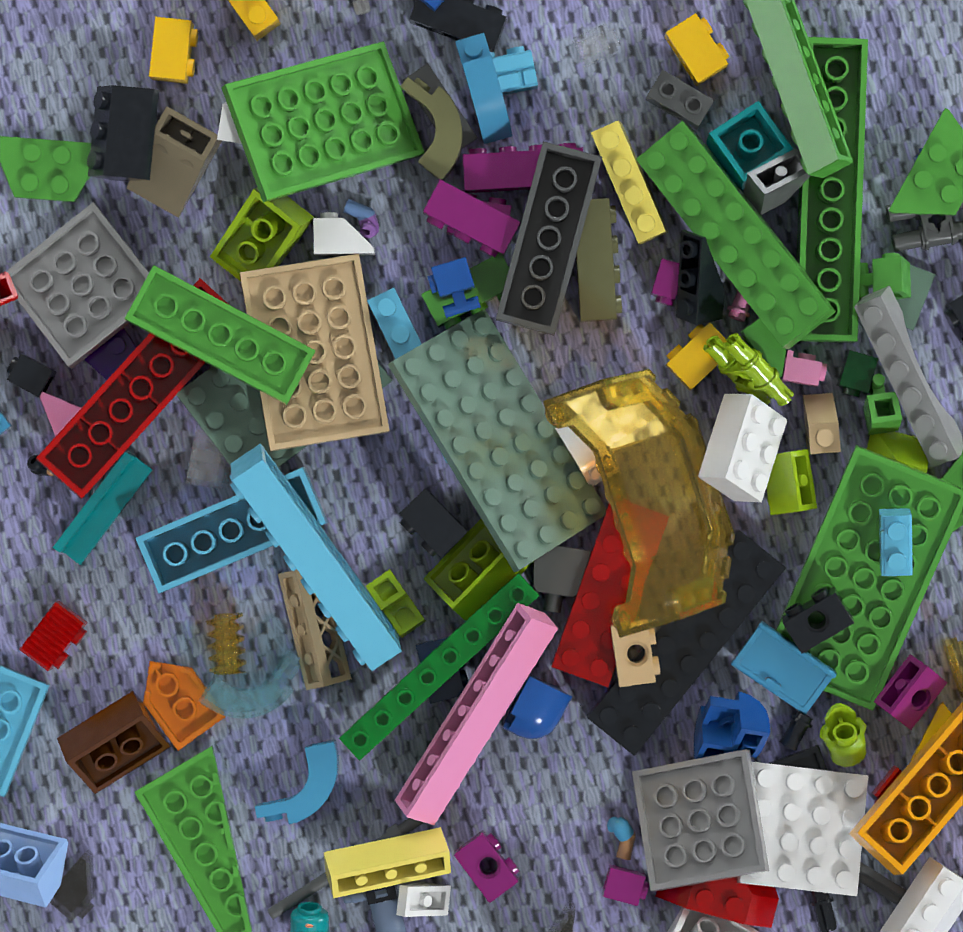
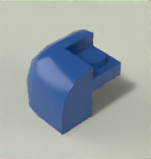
[502,674,572,739]
[694,691,770,759]

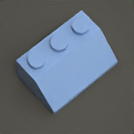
[0,823,68,908]

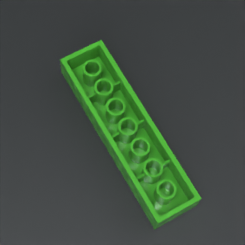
[636,120,836,350]

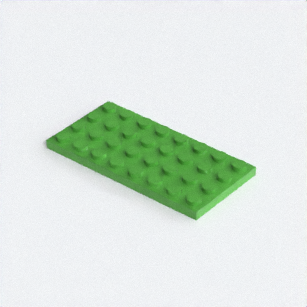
[776,445,963,711]

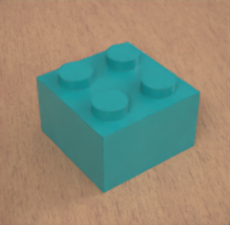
[706,101,793,190]

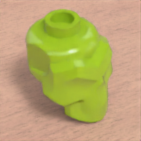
[820,703,867,767]

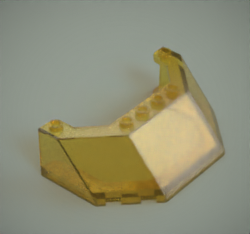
[543,369,735,638]

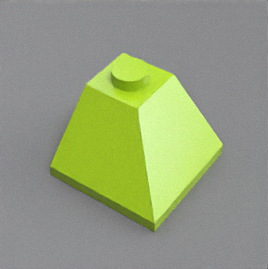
[866,432,928,473]

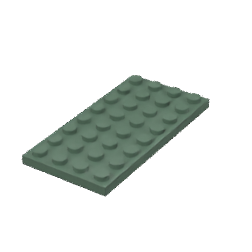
[388,309,606,573]

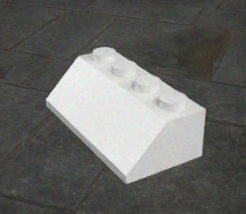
[880,857,963,932]

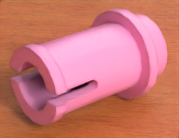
[727,290,750,322]

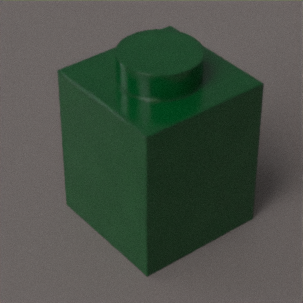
[836,350,879,398]

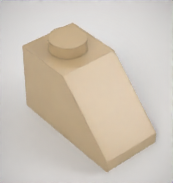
[803,393,841,455]

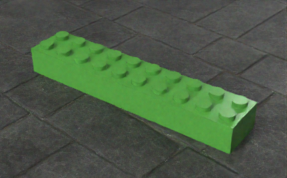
[796,37,868,343]

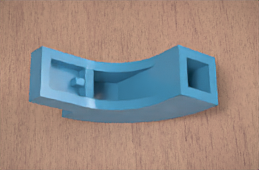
[455,33,513,144]
[255,740,339,824]

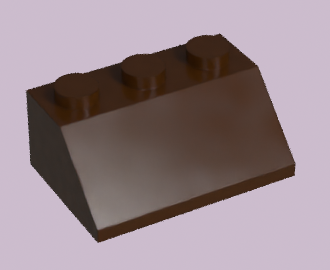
[57,691,171,794]

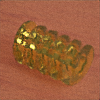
[206,612,246,675]

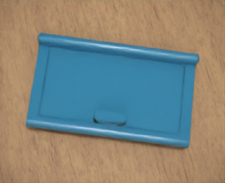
[731,621,837,715]

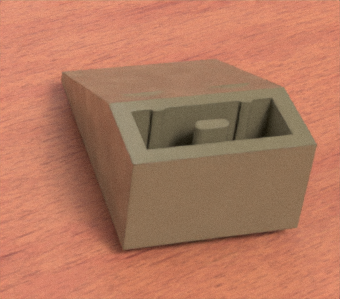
[127,106,222,218]

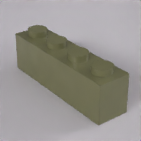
[576,198,622,322]

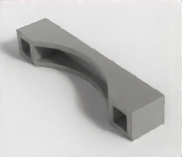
[854,286,963,468]

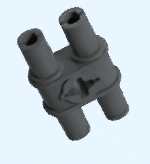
[885,202,963,252]

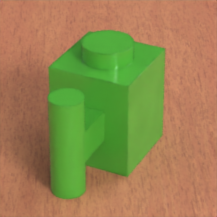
[859,253,911,300]
[863,373,902,435]

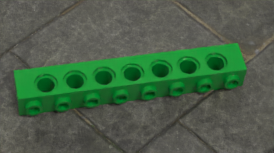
[339,572,539,761]

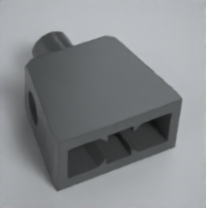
[533,546,591,613]

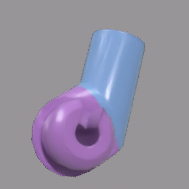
[343,199,379,239]

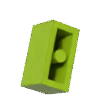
[767,449,817,515]

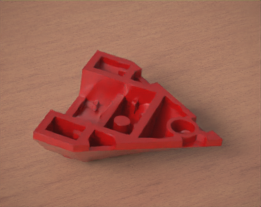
[655,876,779,928]

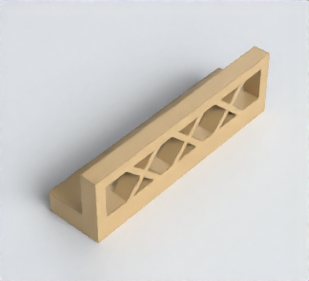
[278,569,352,690]

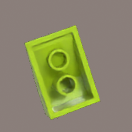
[210,187,314,282]

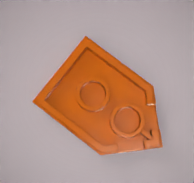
[143,661,227,751]

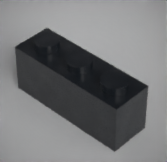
[409,0,507,53]

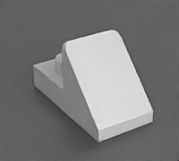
[396,881,451,917]

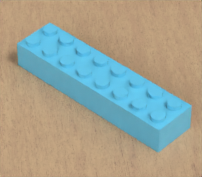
[229,443,402,671]

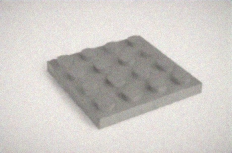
[6,202,149,369]
[632,749,769,891]

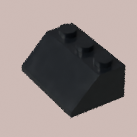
[87,85,159,181]

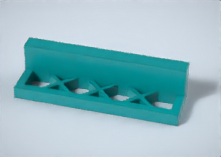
[52,451,153,565]

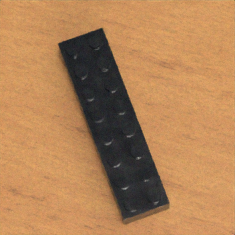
[586,529,786,756]

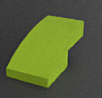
[366,569,426,638]

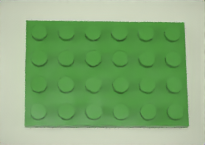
[221,41,425,203]

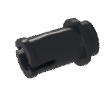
[779,710,813,751]

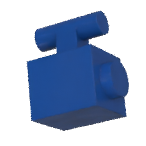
[427,257,481,318]

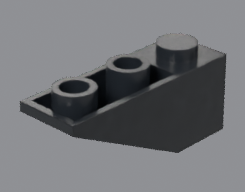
[676,230,725,325]

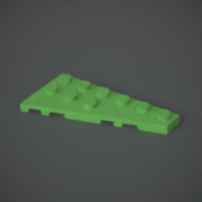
[134,745,253,932]

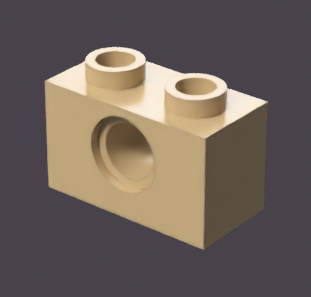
[610,620,660,687]

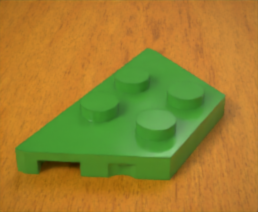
[888,108,963,216]
[0,136,91,202]

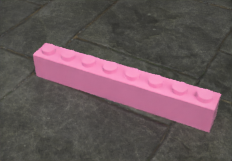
[395,603,558,825]

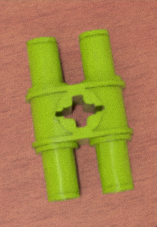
[703,333,794,406]

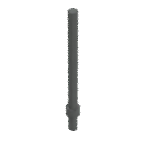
[267,818,424,920]

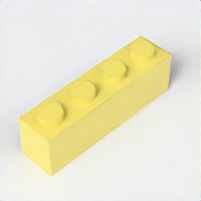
[591,120,669,244]
[323,827,451,898]

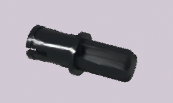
[810,891,837,932]

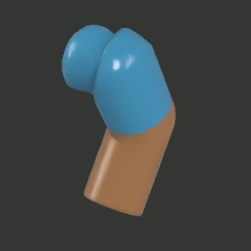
[607,816,636,860]

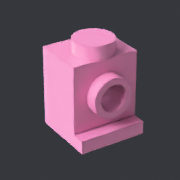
[780,350,827,387]

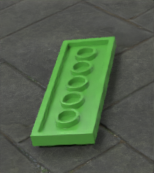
[125,265,316,405]

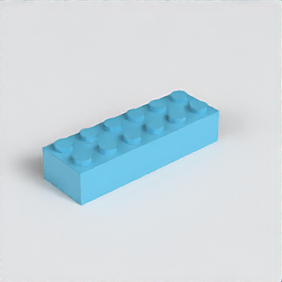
[136,467,328,593]

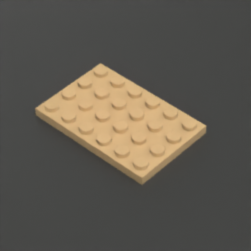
[240,254,390,452]

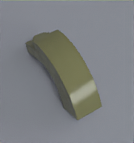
[400,77,463,181]

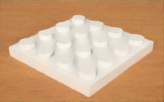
[737,762,868,896]

